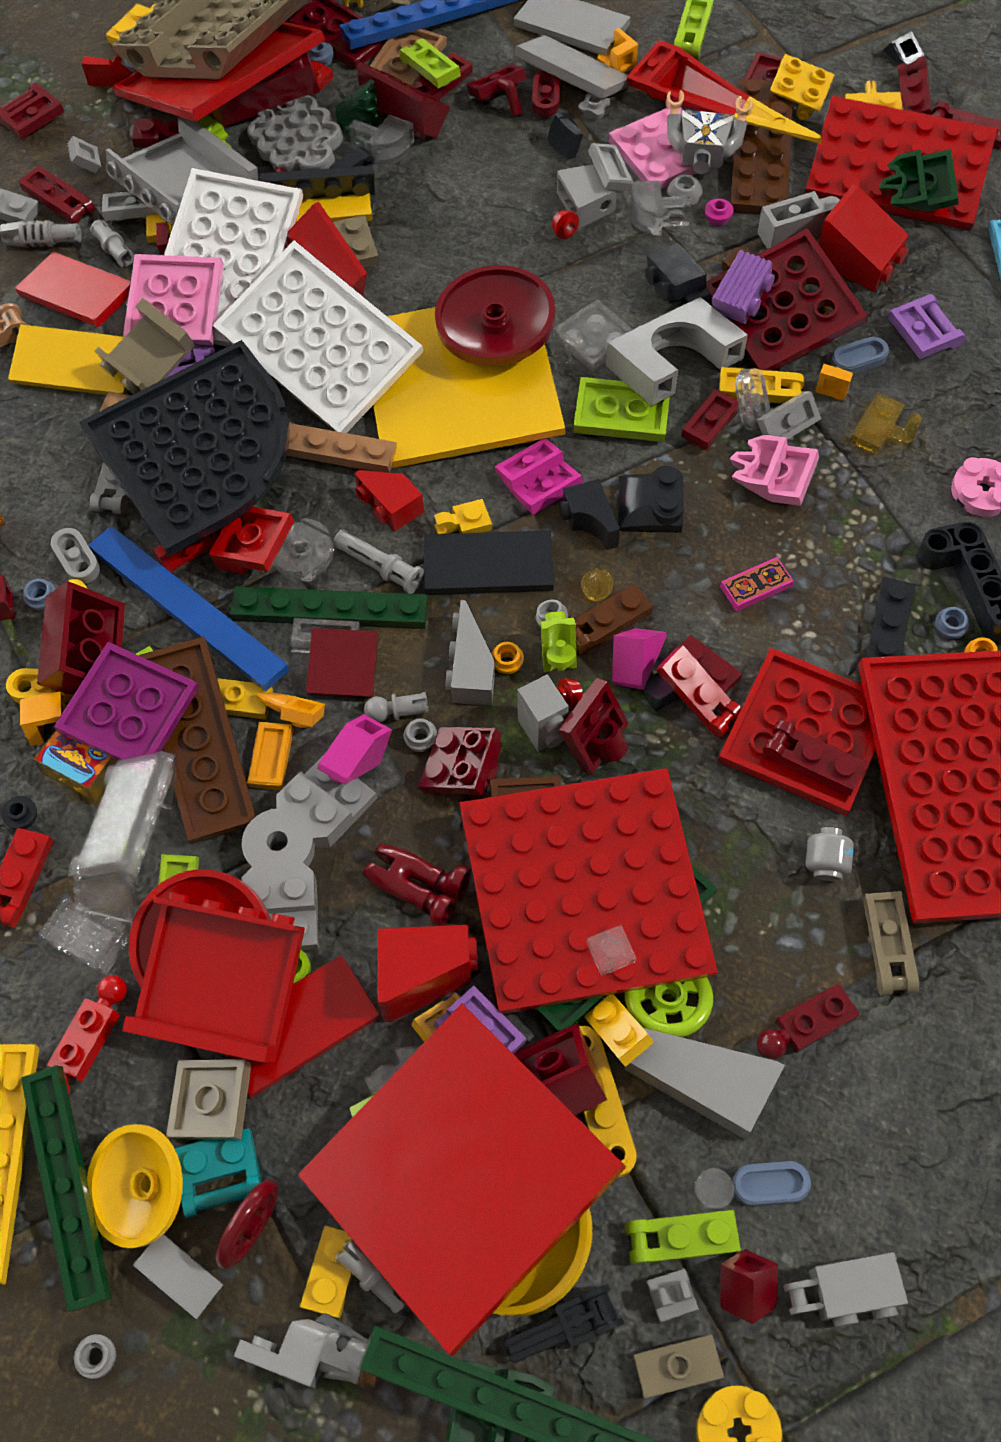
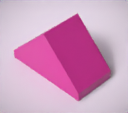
[612,628,667,690]

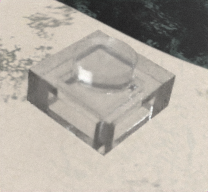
[586,925,637,976]

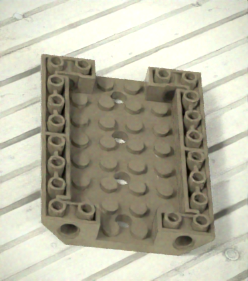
[111,0,308,79]

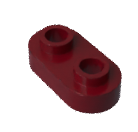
[532,70,560,117]

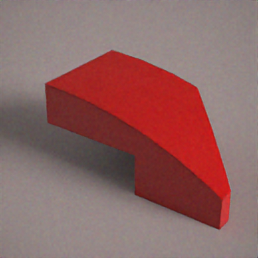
[81,55,136,87]

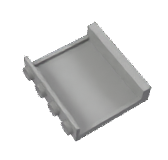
[105,117,258,226]

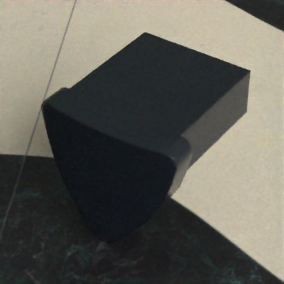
[547,113,584,159]

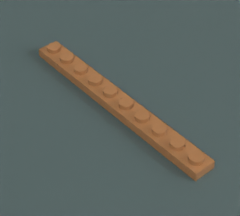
[99,391,397,473]

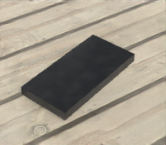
[424,530,554,595]

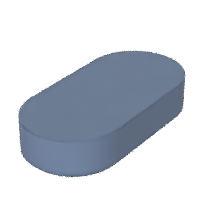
[830,337,889,375]
[731,1161,811,1207]

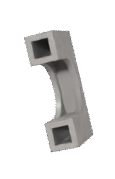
[606,297,748,406]

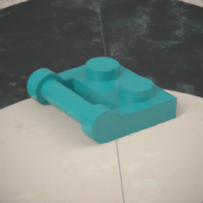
[174,1128,262,1219]

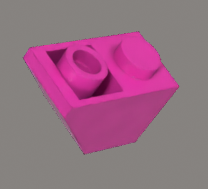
[317,714,392,785]

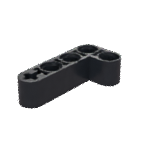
[916,522,1001,645]

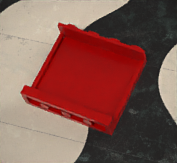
[122,892,305,1063]

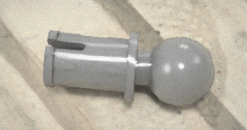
[364,692,429,723]

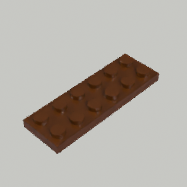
[730,78,793,214]
[139,636,256,844]

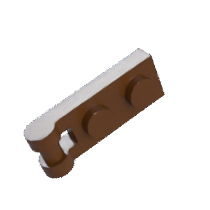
[574,583,653,655]

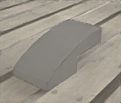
[133,1234,223,1319]

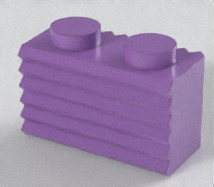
[712,250,775,324]

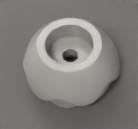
[667,174,702,208]

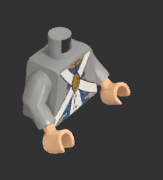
[666,90,753,174]

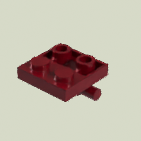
[418,727,502,801]

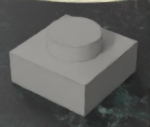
[67,136,101,174]

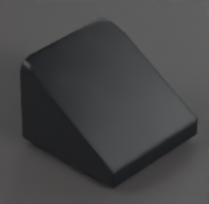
[883,31,924,65]
[639,673,680,711]

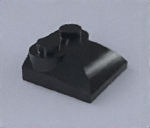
[619,466,684,533]

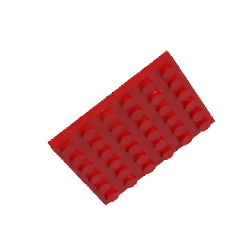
[460,768,718,1014]

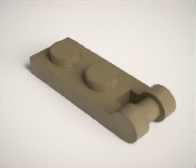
[863,891,919,996]

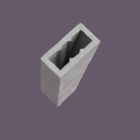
[625,1028,785,1140]

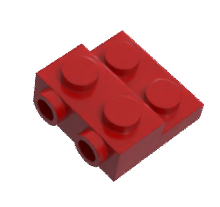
[209,507,295,574]

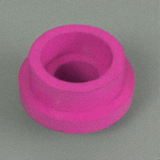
[705,199,733,226]

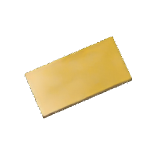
[8,324,128,395]

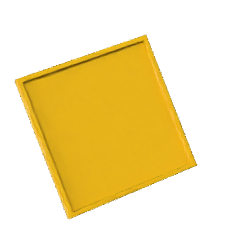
[373,307,566,469]

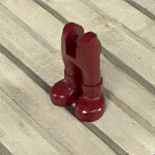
[362,843,472,926]

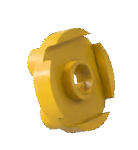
[696,1386,782,1442]

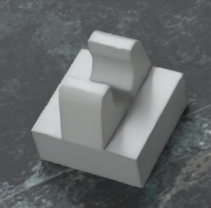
[646,1269,699,1323]

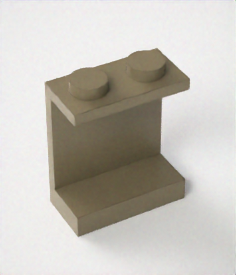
[95,298,195,394]

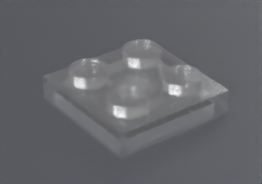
[553,299,632,372]

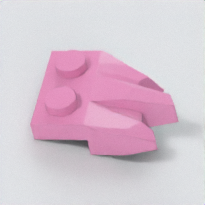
[729,435,819,506]

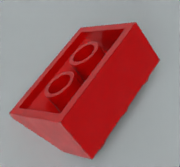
[285,201,367,297]

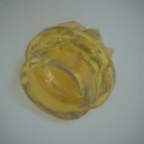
[581,568,613,601]

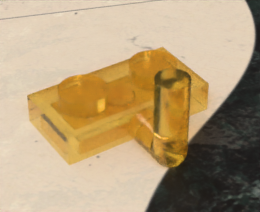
[850,392,922,455]

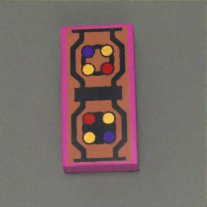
[720,557,794,612]

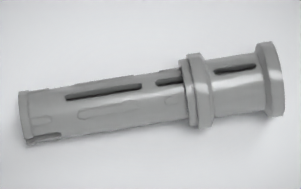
[333,529,424,594]

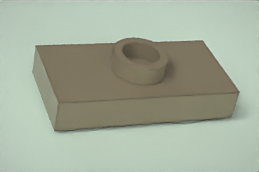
[633,1335,724,1399]

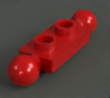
[47,975,127,1095]

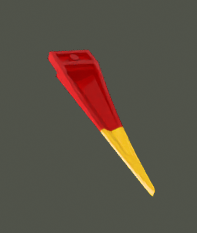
[626,40,822,143]

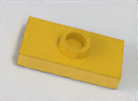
[217,678,273,719]

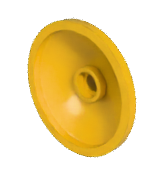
[87,1124,183,1248]

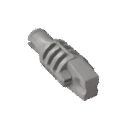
[0,220,82,247]

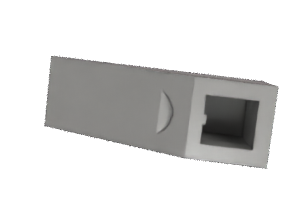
[445,600,495,706]

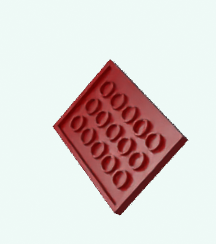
[805,95,997,230]

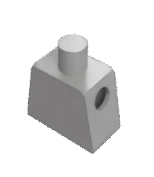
[557,164,624,228]

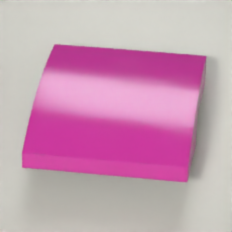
[495,438,583,515]

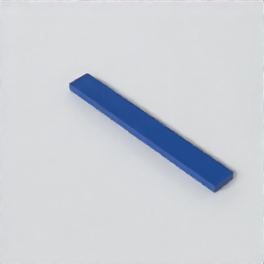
[88,526,289,692]

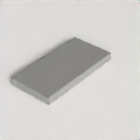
[514,0,630,56]
[514,35,629,99]

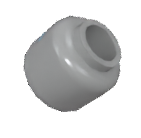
[805,827,854,881]

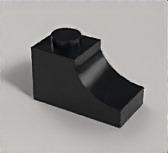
[559,479,620,550]

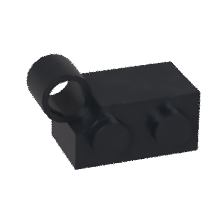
[645,243,712,306]

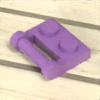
[888,294,966,359]

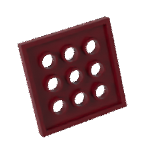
[707,228,868,371]

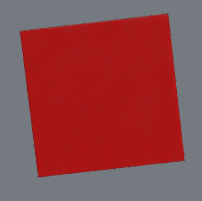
[112,22,325,122]
[298,1003,626,1356]

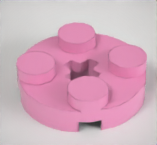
[951,457,1001,517]

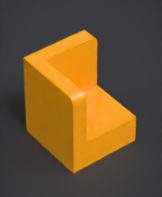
[597,28,638,73]
[20,691,67,746]

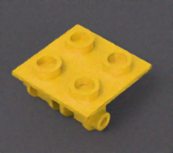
[769,54,835,120]

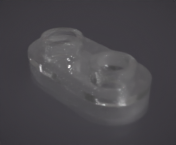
[735,368,770,430]

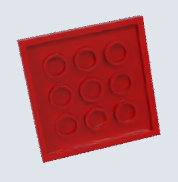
[718,648,876,817]

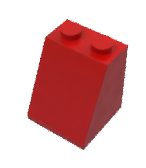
[819,184,909,292]
[378,925,478,1023]

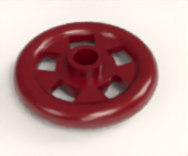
[216,1179,279,1269]

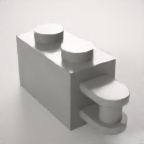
[757,191,840,249]
[783,1252,908,1327]

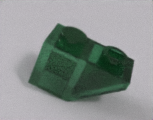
[335,79,380,141]

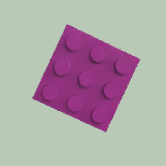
[54,642,199,774]

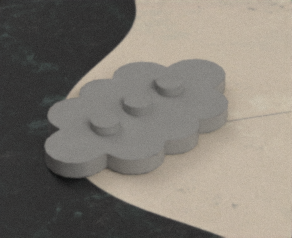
[247,95,343,172]

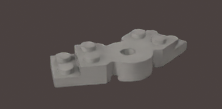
[242,754,377,950]

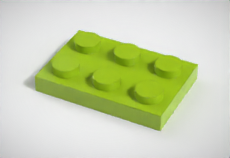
[573,377,670,442]

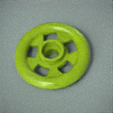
[625,978,713,1037]

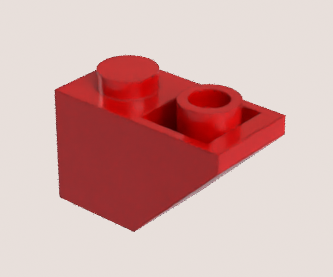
[354,470,424,532]

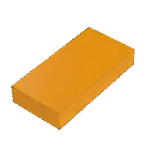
[247,722,294,791]

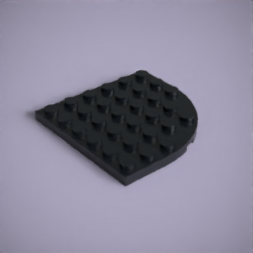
[79,340,290,557]

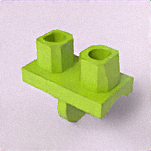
[540,611,577,672]

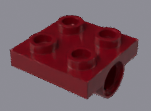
[559,678,629,775]

